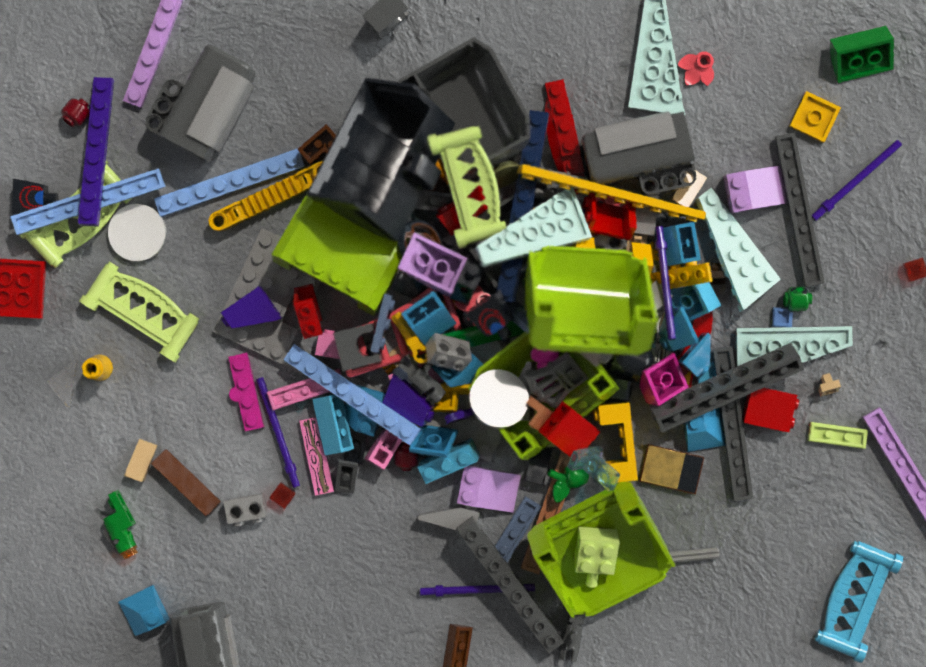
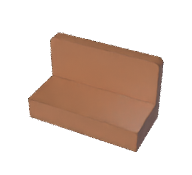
[526,396,553,431]

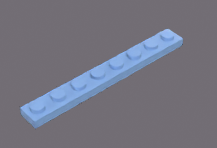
[154,149,305,217]
[10,168,166,235]
[284,344,422,445]

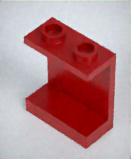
[583,192,637,241]
[293,283,323,339]
[742,388,799,432]
[539,401,601,461]

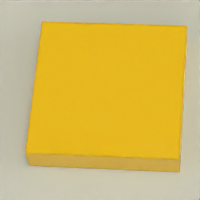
[789,91,841,143]

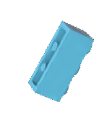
[312,394,354,455]
[417,438,480,484]

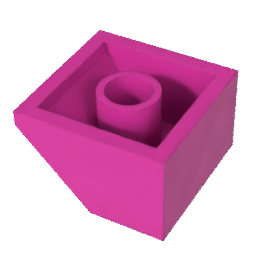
[639,353,688,406]

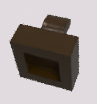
[710,263,727,285]

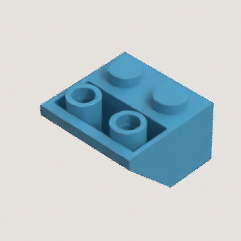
[654,222,701,266]
[401,291,457,346]

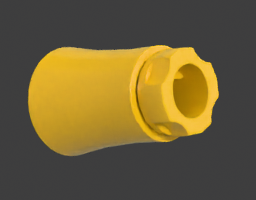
[82,355,113,381]

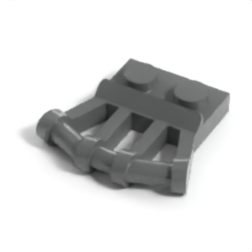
[524,352,589,409]

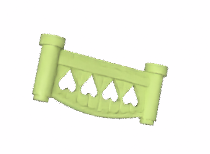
[428,126,506,249]
[19,160,133,268]
[79,261,199,363]

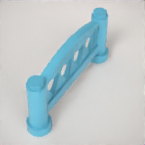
[815,541,903,663]

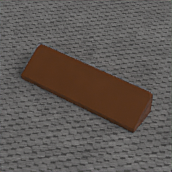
[151,449,221,516]
[443,624,473,667]

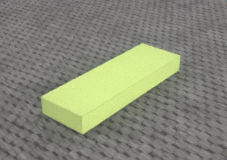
[807,422,868,449]

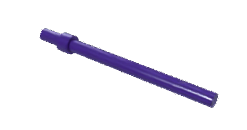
[811,140,902,221]
[655,226,676,340]
[256,377,300,488]
[420,584,535,597]

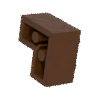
[297,124,336,165]

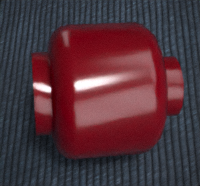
[61,98,90,127]
[394,442,419,471]

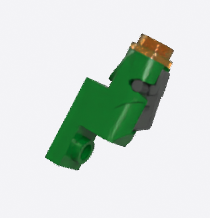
[103,490,138,560]

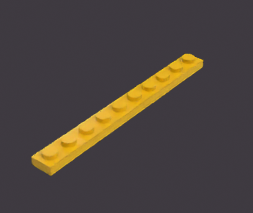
[517,164,706,223]

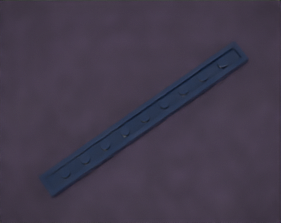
[497,110,549,304]

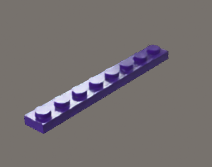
[78,77,114,227]

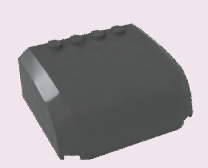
[398,37,530,181]

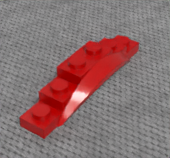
[545,79,585,194]

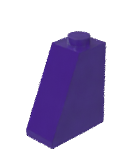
[221,286,283,329]
[383,373,435,427]

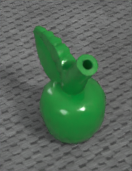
[547,464,589,503]

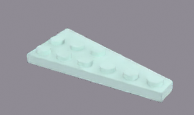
[628,0,685,114]
[476,187,592,267]
[695,188,781,312]
[736,326,853,367]

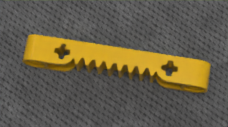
[208,161,323,232]

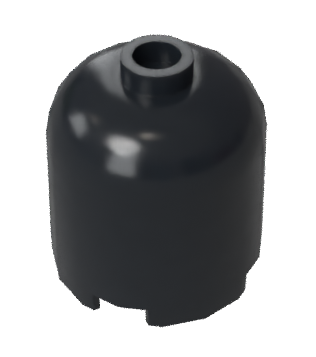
[606,350,654,383]

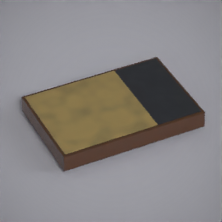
[639,444,704,495]

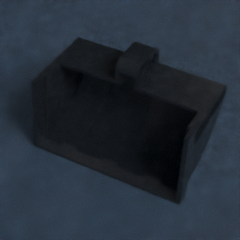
[306,78,456,242]

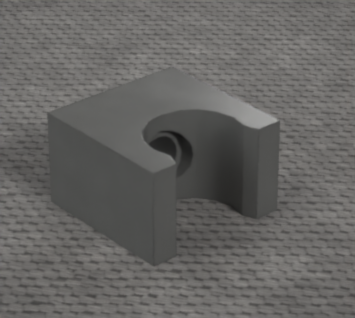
[363,0,409,40]
[333,323,383,371]

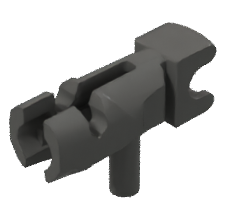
[393,354,446,406]
[559,614,585,662]

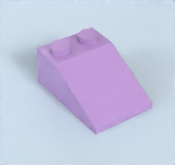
[723,166,787,214]
[398,233,467,296]
[457,465,521,512]

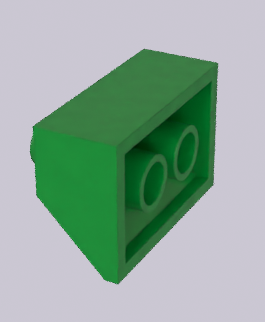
[830,26,894,83]

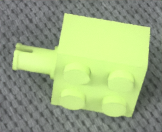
[574,527,620,588]

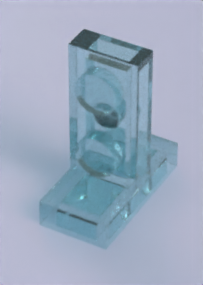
[567,446,621,491]

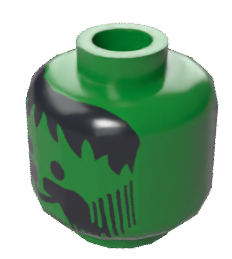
[783,287,812,312]

